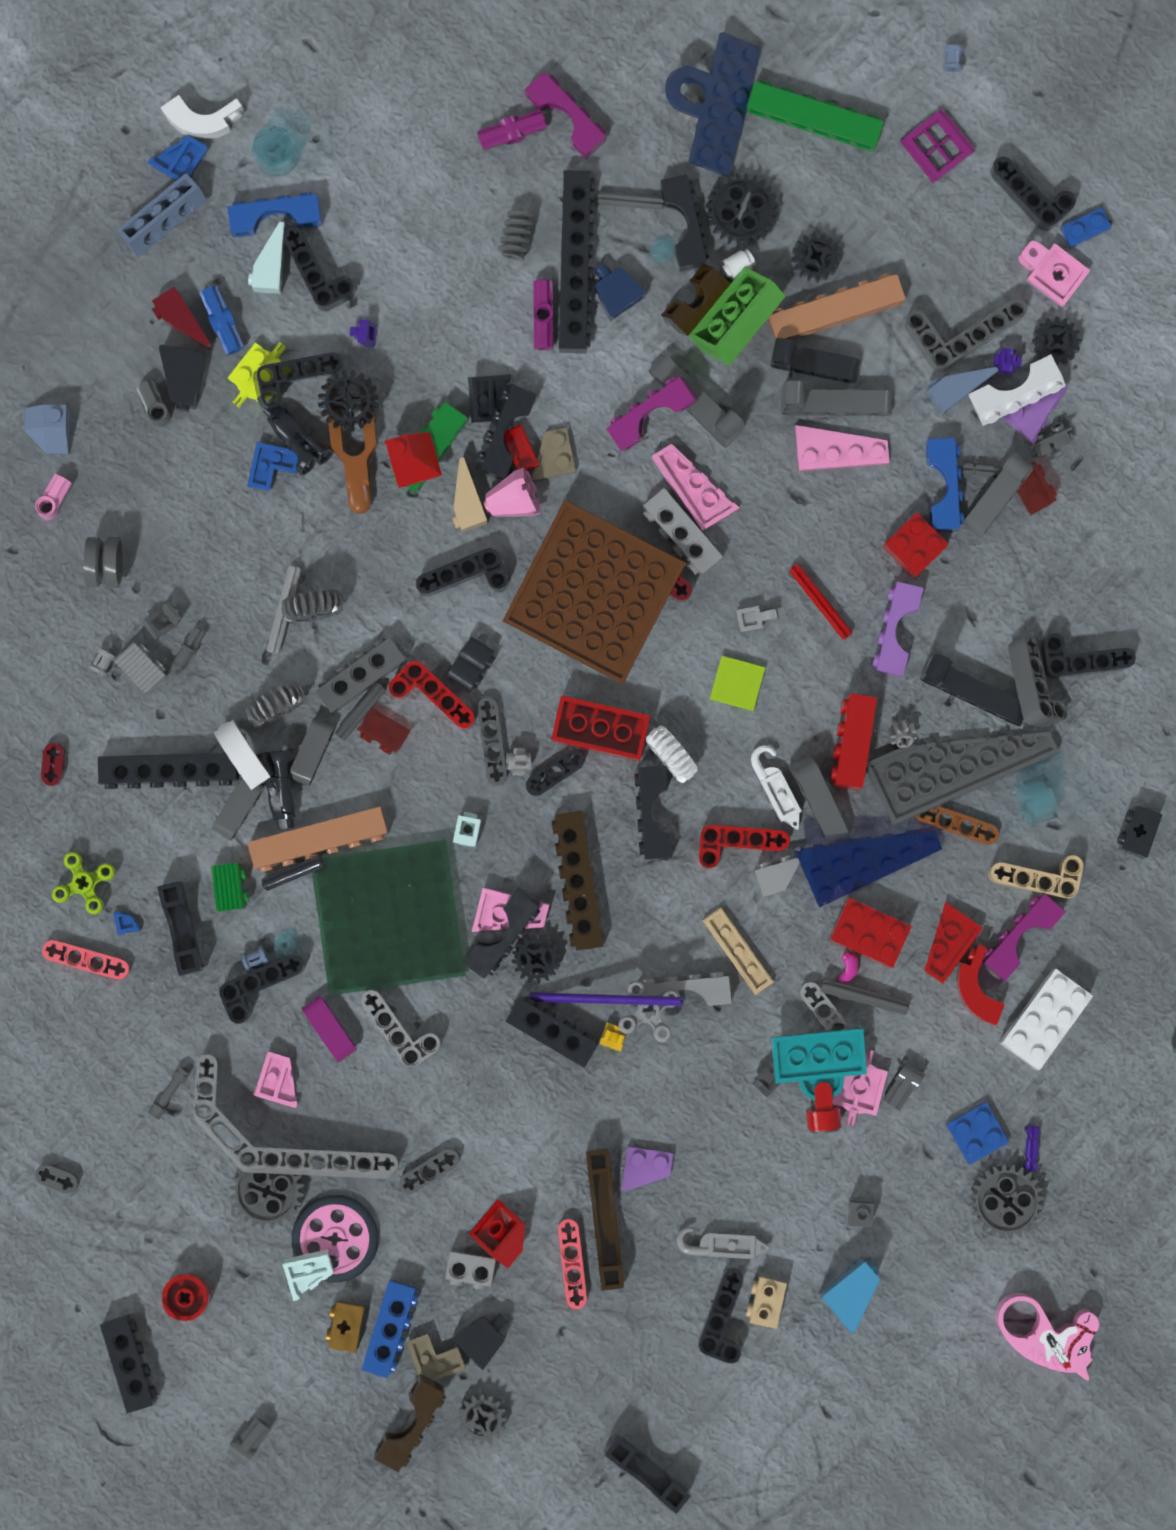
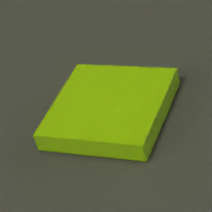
[709,655,765,712]

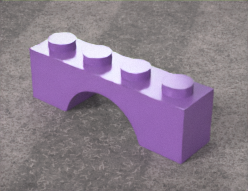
[872,582,923,678]

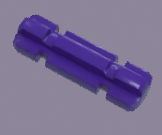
[1024,1126,1040,1171]

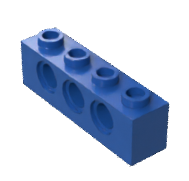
[361,1279,419,1379]

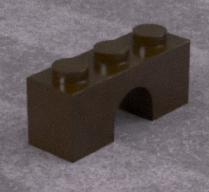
[661,264,730,336]

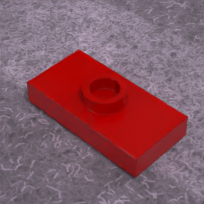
[504,424,540,471]

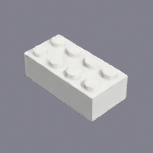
[999,969,1093,1071]

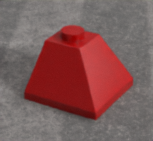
[385,432,442,488]
[469,1199,525,1268]

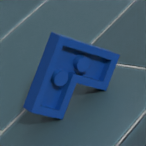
[247,442,298,492]

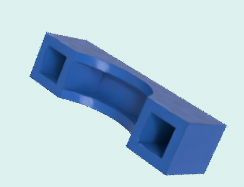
[227,192,322,238]
[926,438,964,532]

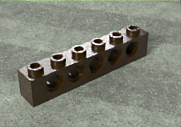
[551,811,603,951]

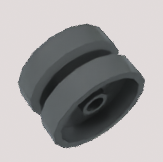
[84,537,123,588]

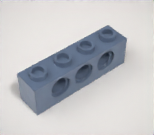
[116,173,207,257]

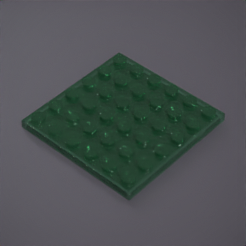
[312,840,466,996]

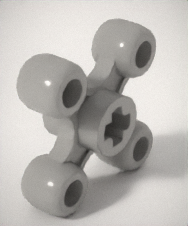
[618,981,680,1043]

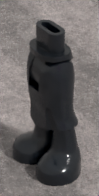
[263,402,334,476]
[256,749,296,830]

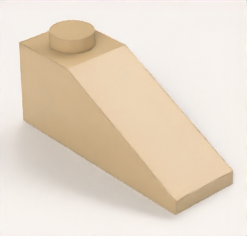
[451,457,488,533]

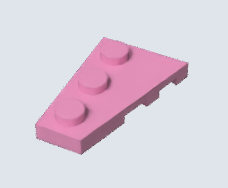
[472,887,550,932]

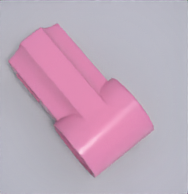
[35,474,73,521]

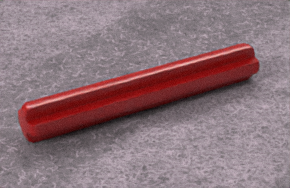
[789,564,852,640]

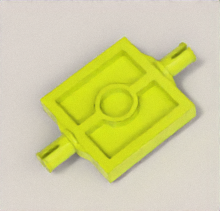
[228,342,291,408]

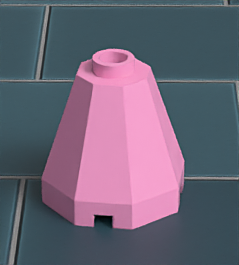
[483,468,541,517]

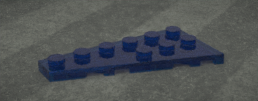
[793,827,943,908]

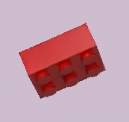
[828,898,912,969]

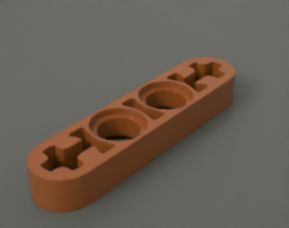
[914,806,999,845]

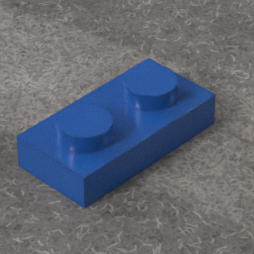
[1060,207,1112,248]

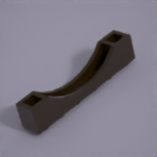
[586,1148,624,1291]

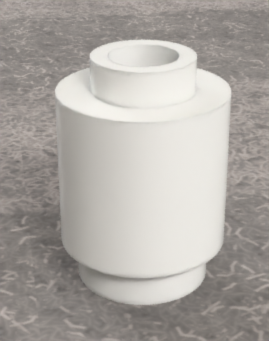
[721,250,756,281]

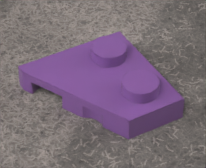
[621,1146,673,1191]

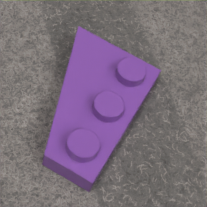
[1003,381,1068,445]

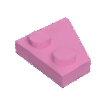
[253,1051,297,1108]

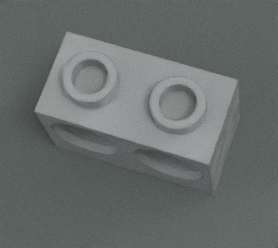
[445,1250,496,1290]

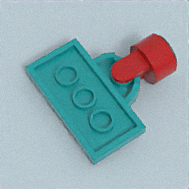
[771,1027,867,1133]

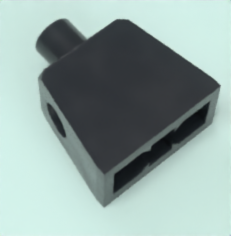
[452,1313,509,1370]

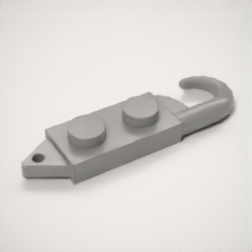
[677,1227,769,1259]

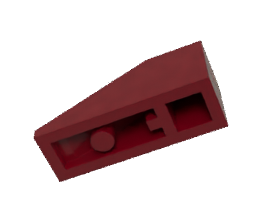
[152,286,213,350]

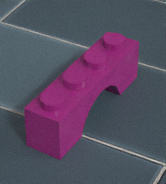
[524,72,606,160]
[606,376,699,451]
[982,894,1066,981]

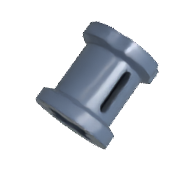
[943,45,964,72]
[240,946,269,973]

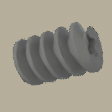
[498,210,535,261]

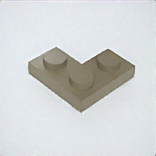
[406,1333,466,1381]

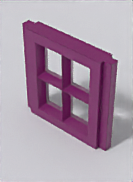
[900,109,976,184]

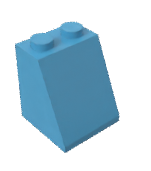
[819,1258,880,1334]

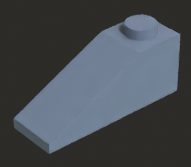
[926,367,999,415]

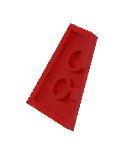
[924,902,983,985]

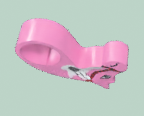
[995,1292,1099,1380]

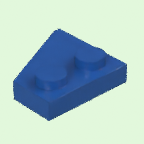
[147,135,209,181]

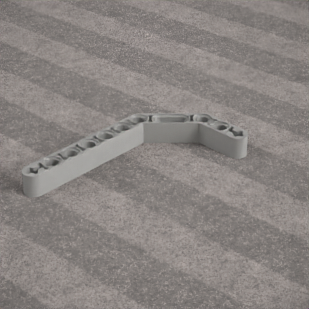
[193,1054,398,1179]

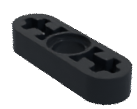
[526,750,584,796]

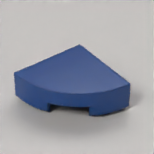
[113,912,141,935]

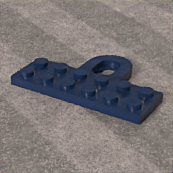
[665,32,761,177]

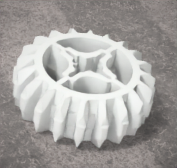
[646,726,698,783]

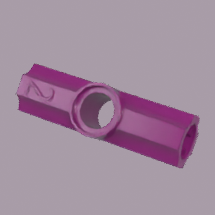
[477,110,547,151]
[533,280,553,351]

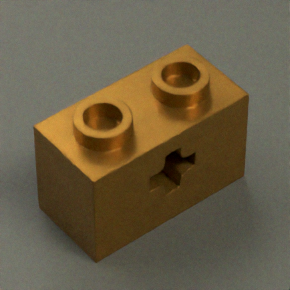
[325,1300,365,1353]

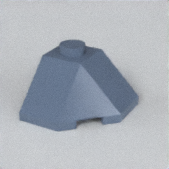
[24,405,71,455]

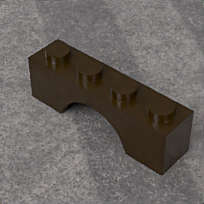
[374,1374,446,1473]

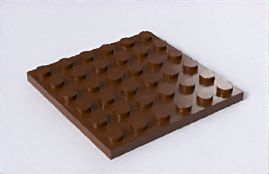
[503,500,686,684]

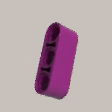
[301,995,357,1063]

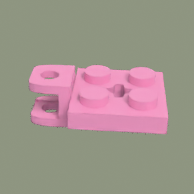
[1018,241,1090,307]

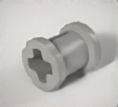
[88,648,116,677]

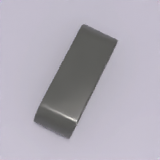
[288,717,336,786]
[211,778,266,841]

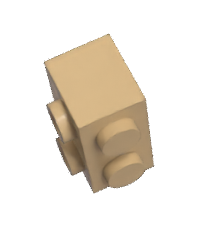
[746,1275,787,1329]

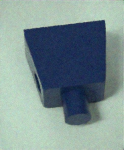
[594,263,646,322]

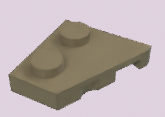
[533,428,576,482]

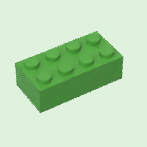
[688,267,786,366]

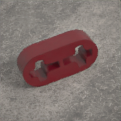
[41,743,65,787]

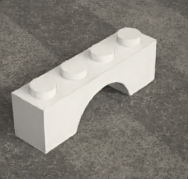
[968,355,1065,426]

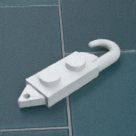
[751,745,802,830]

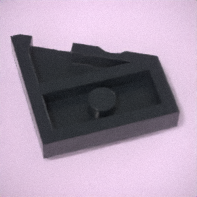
[468,374,511,423]

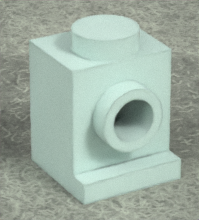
[453,812,481,848]

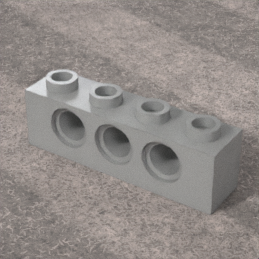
[643,488,723,577]

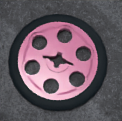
[292,1195,378,1283]

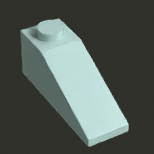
[248,222,286,294]

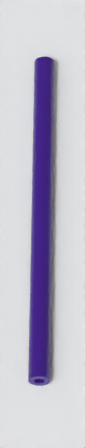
[530,992,684,1006]

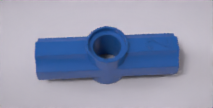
[199,285,244,356]

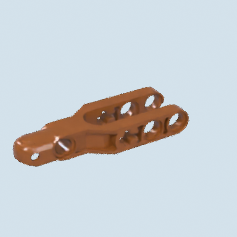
[325,379,377,514]

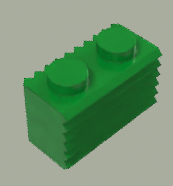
[211,863,249,912]

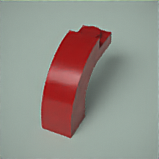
[956,945,1005,1026]

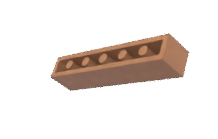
[767,273,906,342]
[247,807,388,873]

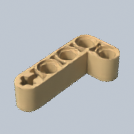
[988,855,1083,899]

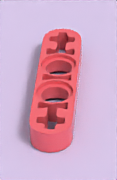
[42,940,130,980]
[558,1218,587,1309]

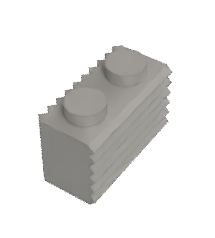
[114,642,167,695]

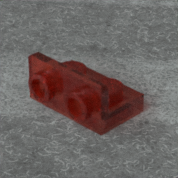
[1016,461,1057,516]
[357,708,411,755]

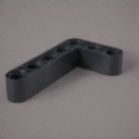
[920,653,1024,726]

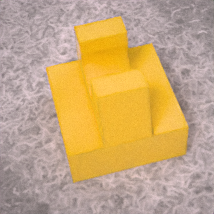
[599,1022,627,1052]

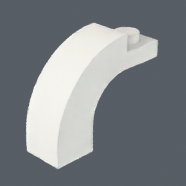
[160,95,244,140]
[214,720,270,790]

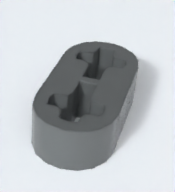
[35,1164,79,1194]

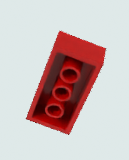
[829,693,877,791]
[551,695,650,762]

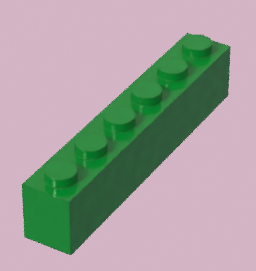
[746,81,884,152]

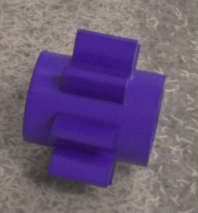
[993,348,1022,374]

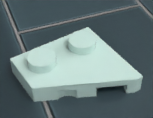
[282,1250,333,1301]

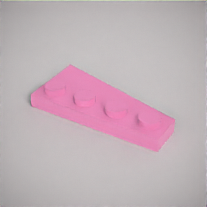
[795,425,889,471]
[652,444,739,532]

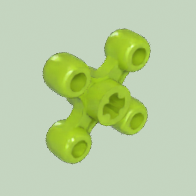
[51,851,116,915]

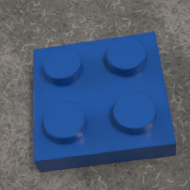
[946,1102,1009,1165]

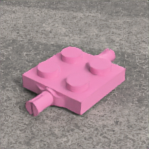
[833,1049,888,1127]

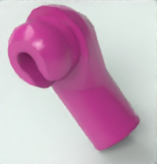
[837,951,859,985]

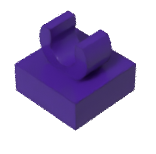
[349,320,377,347]

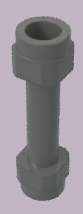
[148,1066,190,1120]

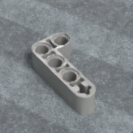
[361,990,441,1067]

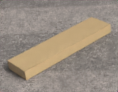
[702,908,774,995]

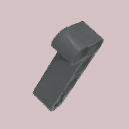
[963,452,1035,538]
[1008,634,1068,727]
[788,755,850,847]

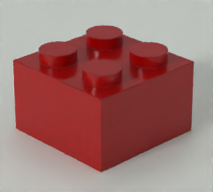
[882,512,949,579]

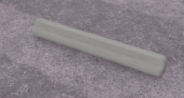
[267,566,302,654]

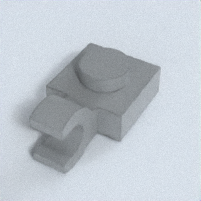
[736,606,777,633]

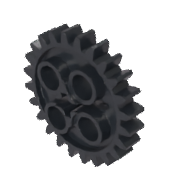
[706,173,779,247]

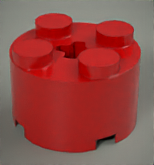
[162,1272,211,1321]

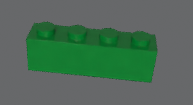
[392,402,468,495]

